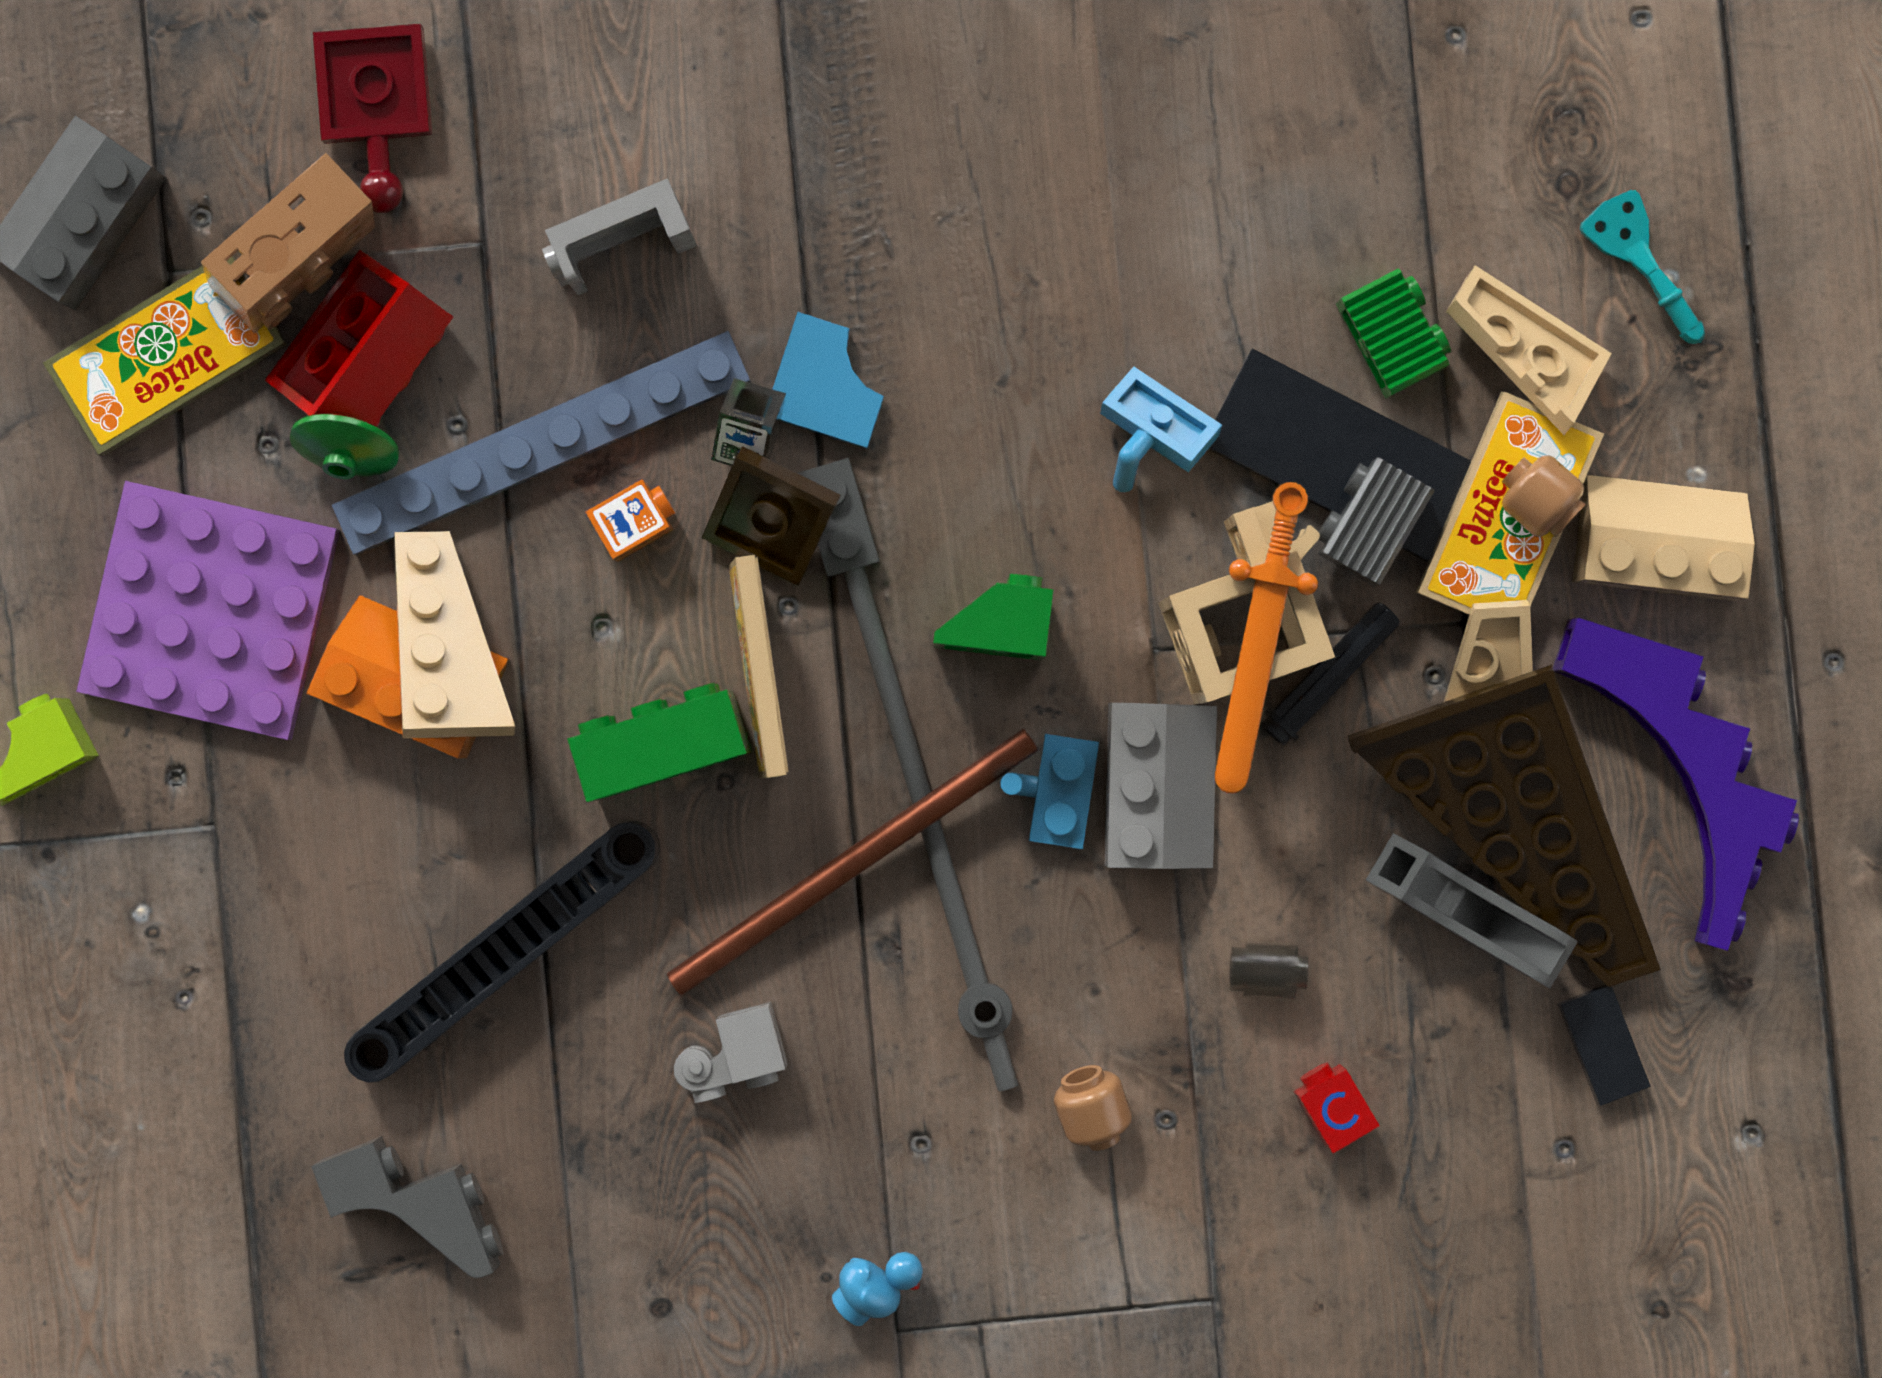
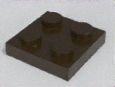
[701,446,841,586]

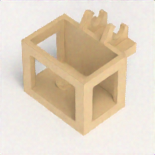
[1158,501,1335,704]

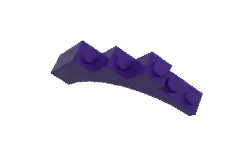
[1553,618,1799,951]

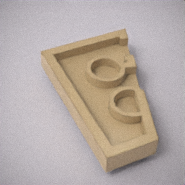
[1446,265,1612,435]
[1444,600,1533,702]

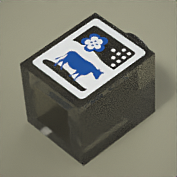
[711,378,786,466]

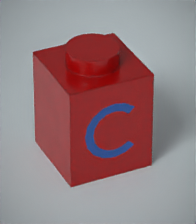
[1294,1062,1380,1153]

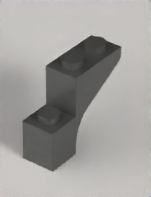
[1366,833,1578,989]
[311,1136,503,1278]

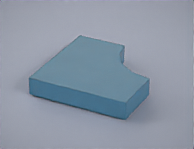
[764,312,884,449]

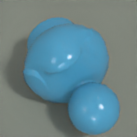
[832,1252,923,1326]

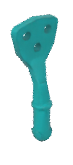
[1580,190,1705,344]

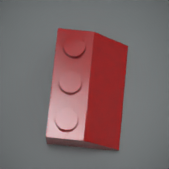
[265,250,453,427]

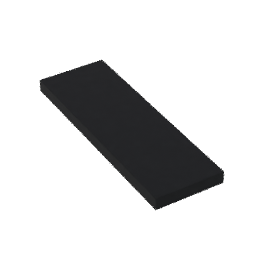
[1208,348,1471,562]

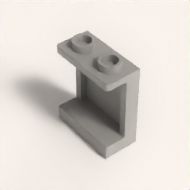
[542,178,697,295]

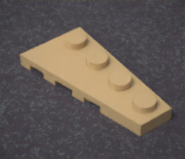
[394,531,516,738]

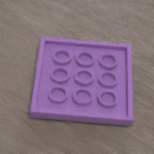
[76,481,340,740]

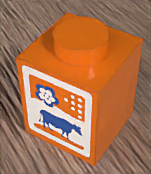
[586,479,675,562]

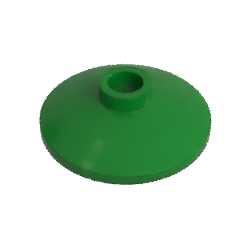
[290,414,399,479]

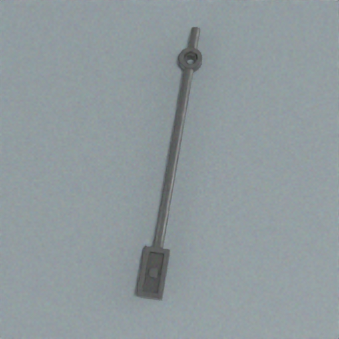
[798,458,1019,1091]

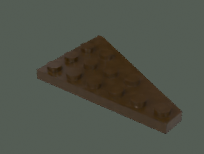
[1348,665,1661,987]

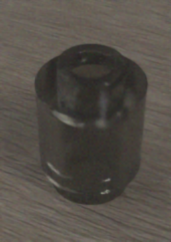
[1229,942,1308,1000]

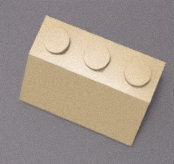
[1572,475,1755,601]

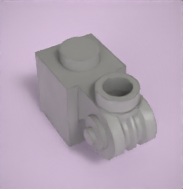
[674,1002,788,1103]

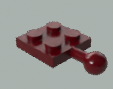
[313,24,432,213]

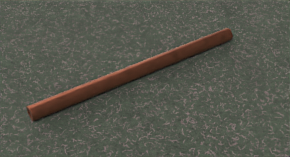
[667,728,1039,995]

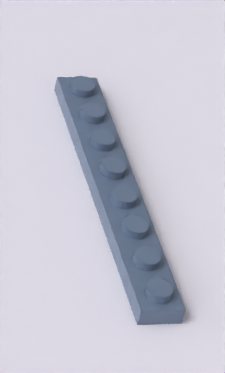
[332,331,751,556]

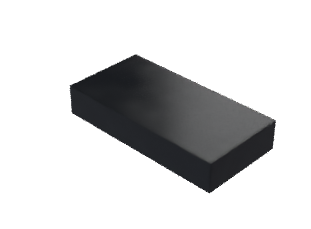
[1557,984,1651,1106]

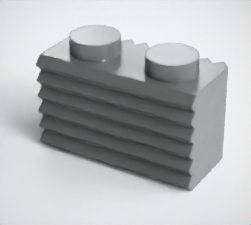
[1318,457,1435,587]

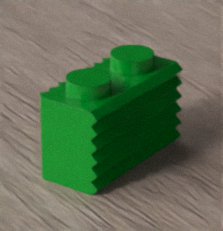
[1336,268,1451,399]

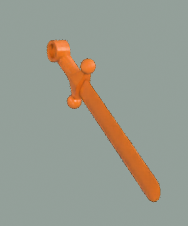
[1215,482,1318,793]

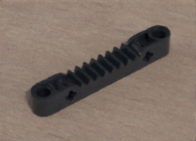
[344,821,660,1083]

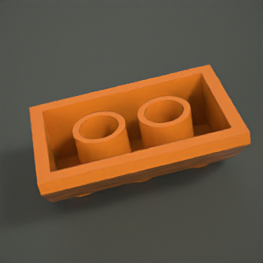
[306,595,510,759]

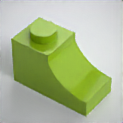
[0,694,99,806]

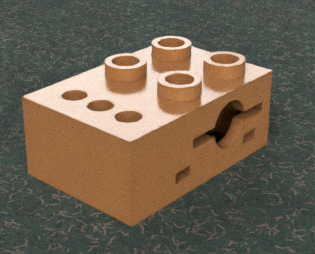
[201,153,375,334]

